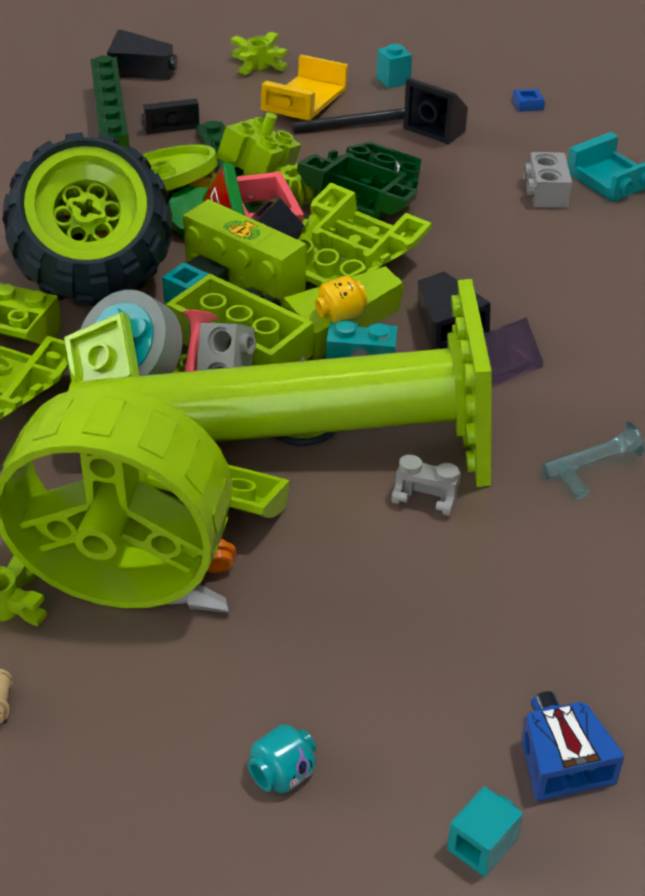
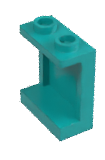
[567,132,645,202]

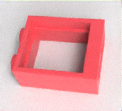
[237,172,304,235]

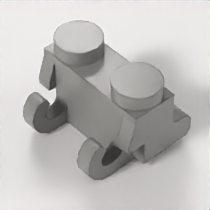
[391,455,461,516]

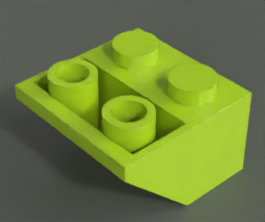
[0,283,62,345]

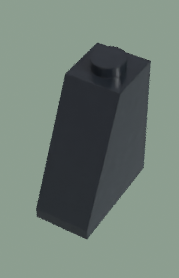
[107,30,177,80]
[418,271,491,349]

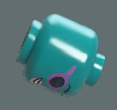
[247,724,316,794]

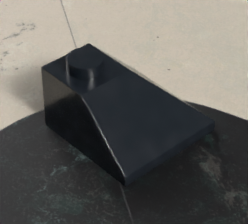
[403,77,468,145]

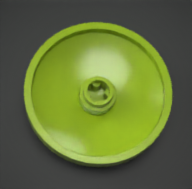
[142,144,218,194]

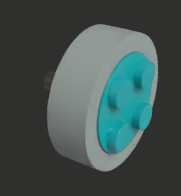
[80,290,182,376]

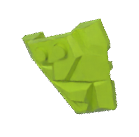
[298,183,432,286]

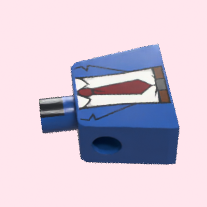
[522,691,624,802]

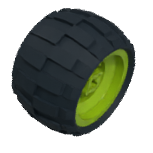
[2,132,172,307]

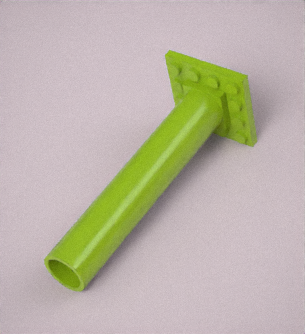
[68,279,492,487]

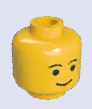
[315,276,367,324]

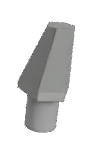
[169,584,230,614]

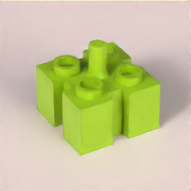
[216,112,302,175]

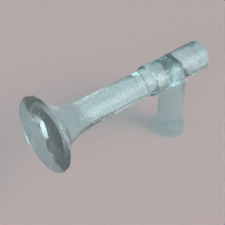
[542,421,644,499]

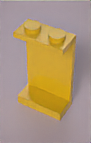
[261,54,348,121]

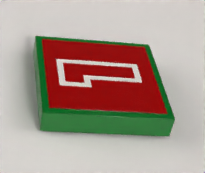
[202,163,245,216]

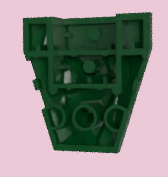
[297,142,421,220]

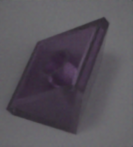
[484,317,543,387]

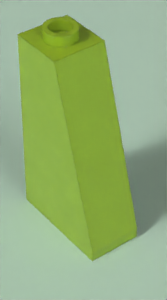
[284,266,404,360]

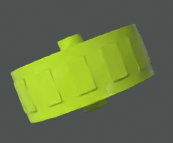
[0,386,233,608]

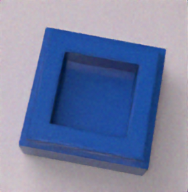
[512,89,545,111]

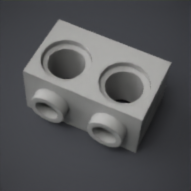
[523,152,572,208]
[197,323,256,370]

